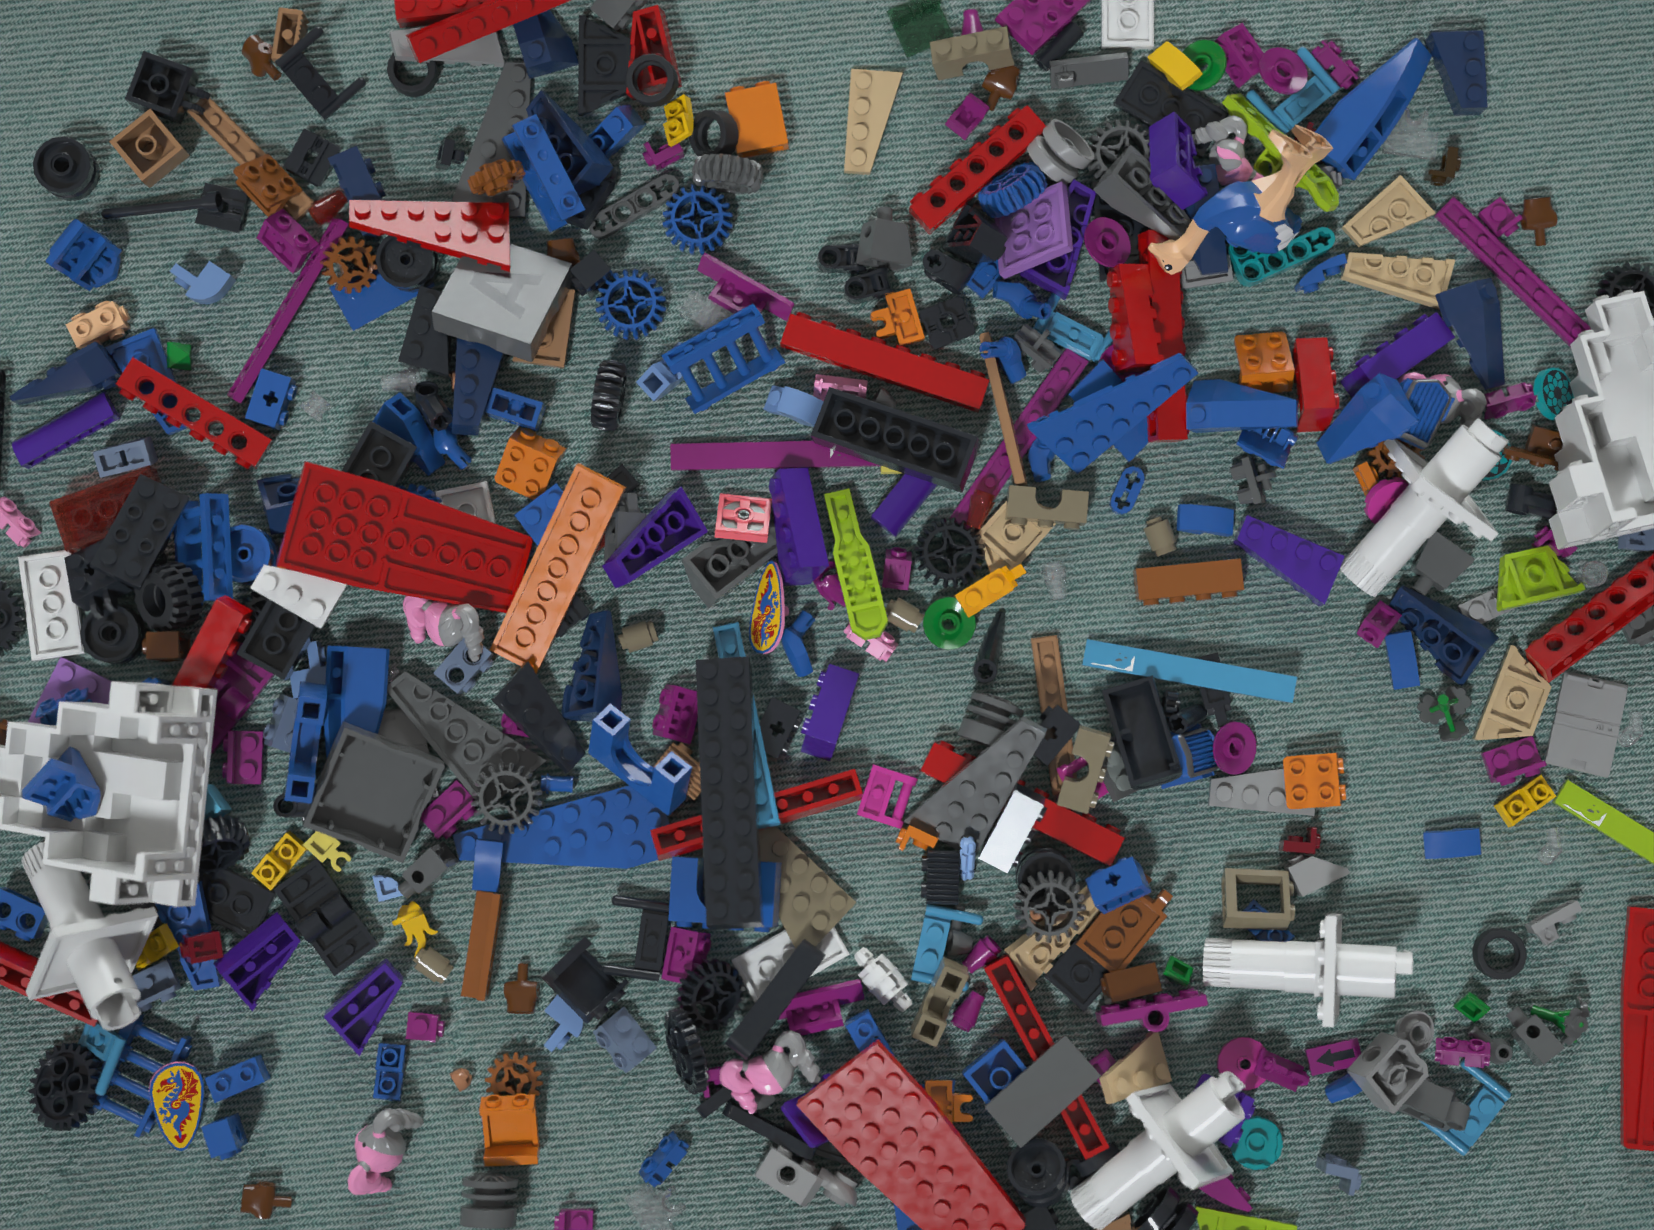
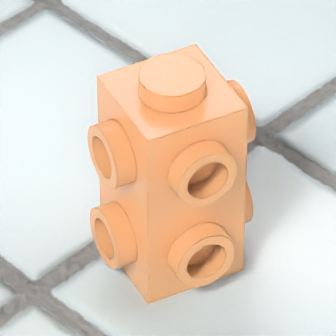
[65,301,131,349]

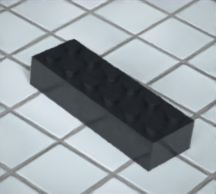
[811,387,981,493]

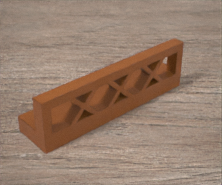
[461,890,504,1001]

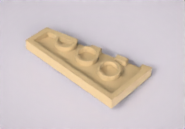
[844,69,903,175]
[1341,252,1455,310]
[1004,886,1100,991]

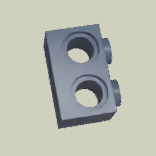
[93,436,158,478]
[434,638,495,695]

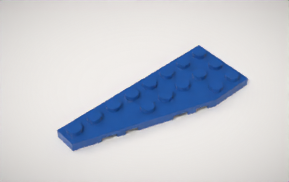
[452,786,670,869]

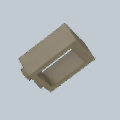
[1221,868,1295,931]

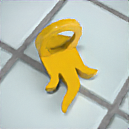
[392,901,438,958]

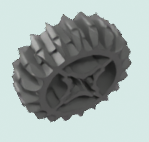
[1088,119,1150,180]
[692,154,763,194]
[471,762,543,834]
[1013,870,1086,943]

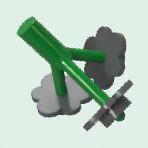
[1417,686,1472,742]
[1531,995,1590,1046]

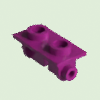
[1311,40,1361,90]
[1484,382,1537,420]
[1435,1037,1491,1068]
[1253,1049,1310,1092]

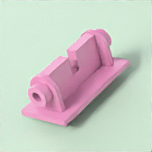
[813,374,868,401]
[0,496,41,548]
[843,622,899,662]

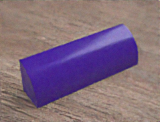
[12,391,120,469]
[871,474,937,538]

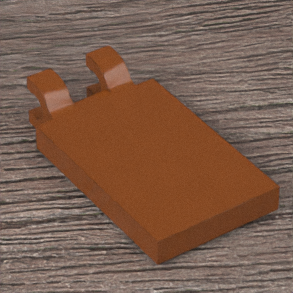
[1075,873,1173,972]

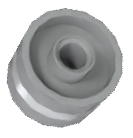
[1027,119,1094,186]

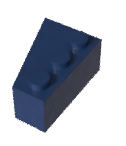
[1425,30,1488,116]
[328,146,387,241]

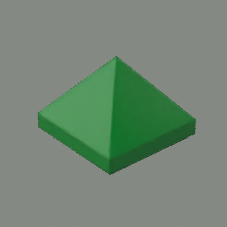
[167,342,192,371]
[1163,955,1194,987]
[1453,992,1491,1023]

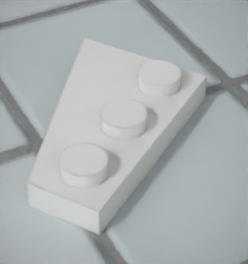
[251,565,348,629]

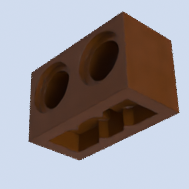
[142,631,191,662]

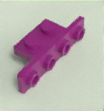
[697,253,795,321]
[778,979,865,1036]

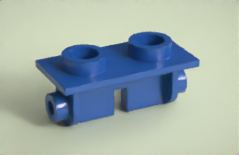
[35,688,93,726]
[638,1131,689,1187]

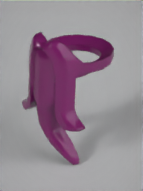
[813,561,846,610]

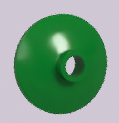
[1182,40,1227,91]
[923,597,976,650]

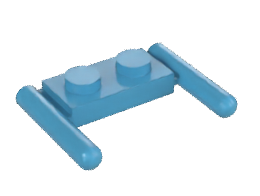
[1246,47,1340,135]
[1033,293,1113,364]
[911,904,984,991]
[78,1022,126,1095]
[1419,1058,1512,1156]

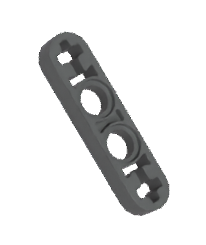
[589,174,680,239]

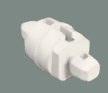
[854,947,912,1012]

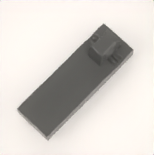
[1049,52,1128,89]

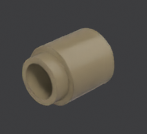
[1143,516,1177,557]
[885,597,924,633]
[618,620,659,653]
[413,946,454,984]

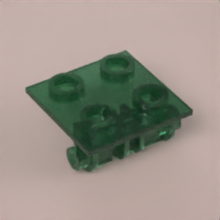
[886,0,954,58]

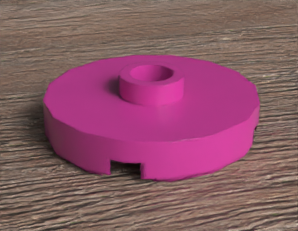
[1364,477,1409,524]
[1217,1037,1266,1091]

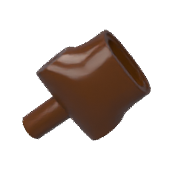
[242,34,282,81]
[981,66,1021,111]
[1520,197,1557,246]
[546,238,580,267]
[504,963,540,1014]
[240,1181,292,1219]

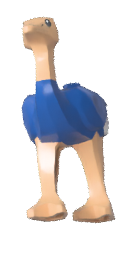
[1148,125,1333,275]

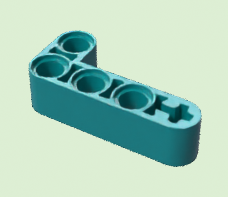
[1226,227,1335,287]

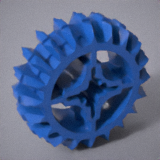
[978,162,1048,218]
[663,184,733,255]
[596,269,666,340]

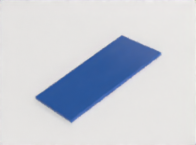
[329,257,435,331]
[1068,359,1148,462]

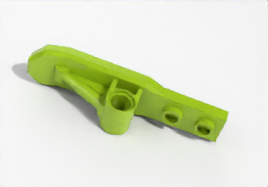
[1222,93,1339,212]
[824,488,888,640]

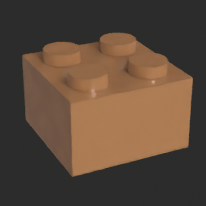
[109,109,190,188]

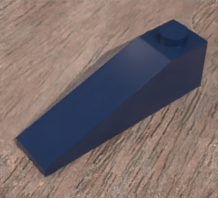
[513,9,578,79]
[526,90,613,195]
[1172,164,1228,276]
[1435,278,1505,390]
[9,341,122,405]
[257,474,300,535]
[1388,585,1499,686]
[561,610,622,722]

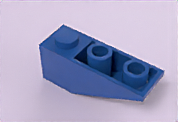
[589,105,646,159]
[372,392,446,476]

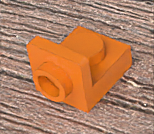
[1353,462,1392,497]
[895,825,938,851]

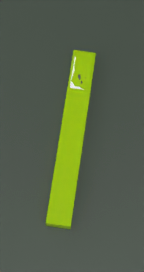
[1552,780,1654,865]

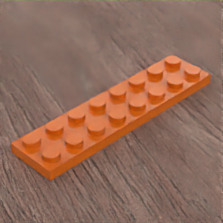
[490,463,626,674]

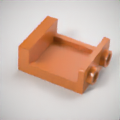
[725,81,789,158]
[479,1093,540,1167]

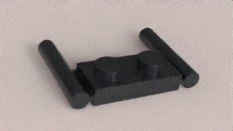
[275,26,366,120]
[601,895,669,982]

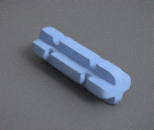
[959,836,976,881]

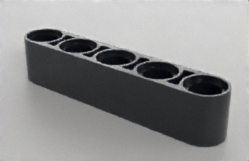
[725,939,826,1060]

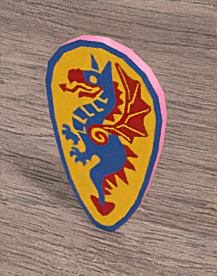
[749,561,789,654]
[149,1062,204,1151]

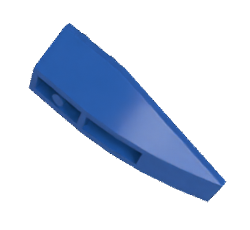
[1315,38,1432,180]
[324,646,390,757]

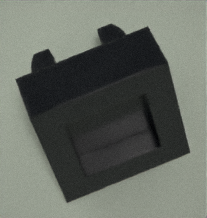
[435,138,466,170]

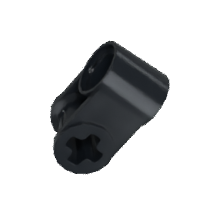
[817,244,867,274]
[923,250,974,295]
[844,267,895,305]

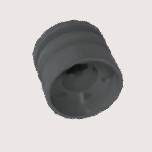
[957,692,1024,747]
[460,1173,519,1229]

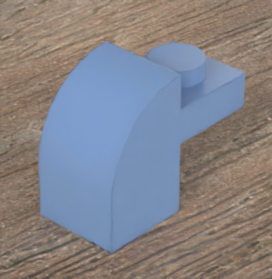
[170,261,236,304]
[636,342,698,401]
[763,385,824,427]
[290,641,327,699]
[543,994,585,1052]

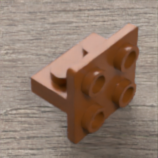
[233,154,303,217]

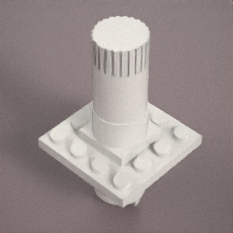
[1340,418,1509,597]
[21,841,158,1030]
[1203,913,1413,1027]
[1070,1071,1246,1230]

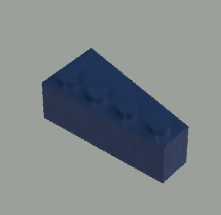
[452,338,505,436]

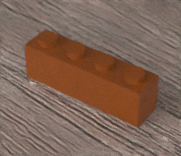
[1133,558,1244,606]

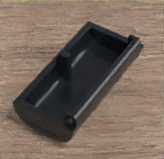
[1102,675,1183,790]

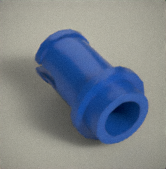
[541,773,573,794]

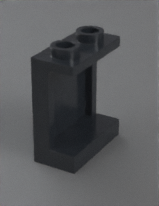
[542,936,629,1024]

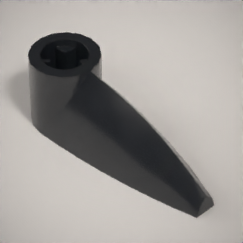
[972,611,1005,684]

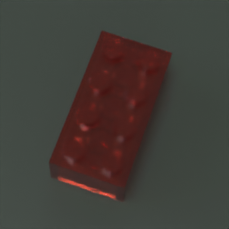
[49,466,162,554]

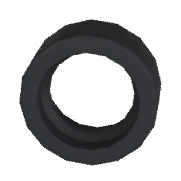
[387,52,439,97]
[626,54,678,107]
[689,110,739,156]
[1472,929,1527,979]

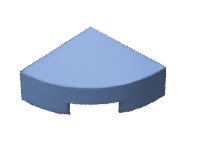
[372,875,403,902]

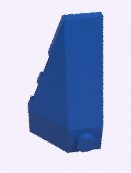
[1317,373,1419,464]
[1186,379,1298,433]

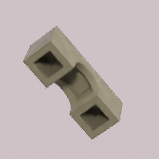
[930,26,1015,81]
[1005,485,1089,530]
[1057,725,1114,814]
[911,957,969,1047]

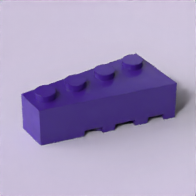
[1020,179,1096,301]
[1340,312,1455,398]
[769,468,829,586]
[602,486,708,589]
[1233,515,1345,607]

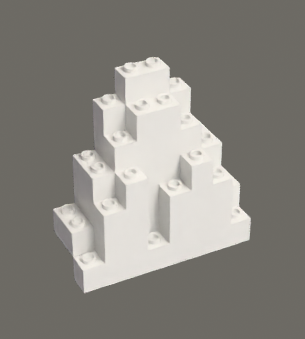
[1549,290,1654,550]
[0,681,217,907]

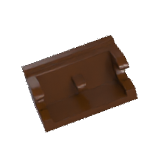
[1100,962,1162,1005]

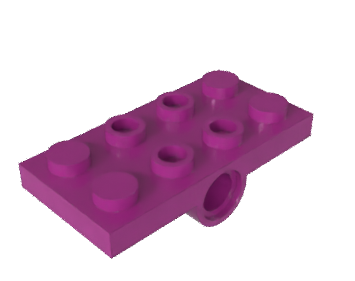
[995,0,1092,56]
[211,641,275,754]
[1095,988,1208,1032]

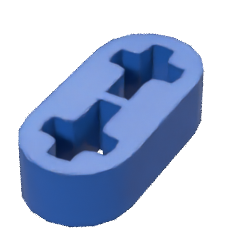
[1109,466,1145,515]

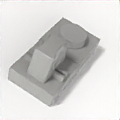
[1456,587,1515,624]
[1524,900,1582,945]

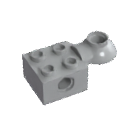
[1347,1011,1434,1114]
[755,1142,858,1207]

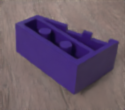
[1149,112,1208,210]
[800,664,859,761]
[213,912,300,1012]
[324,958,404,1056]

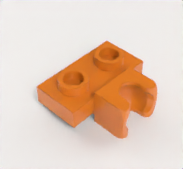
[870,289,925,346]
[925,1080,973,1123]

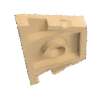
[975,501,1056,573]
[1472,645,1551,740]

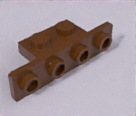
[1501,424,1563,471]

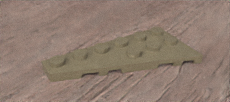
[759,826,856,949]

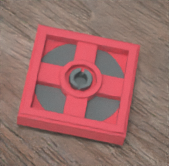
[715,493,772,543]

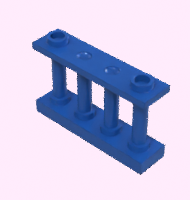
[502,114,585,233]
[661,304,786,414]
[174,493,233,606]
[92,1013,192,1138]

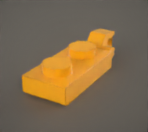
[955,564,1026,618]

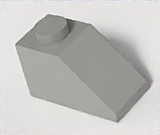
[1284,854,1350,897]

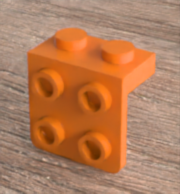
[1234,332,1295,393]
[494,426,567,500]
[1283,753,1347,809]

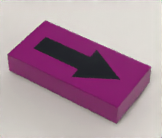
[1305,1038,1361,1076]

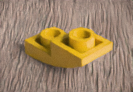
[1147,41,1203,91]
[663,94,694,147]
[1493,774,1556,828]
[251,830,308,891]
[135,923,179,971]

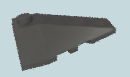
[1093,145,1191,241]
[682,521,778,609]

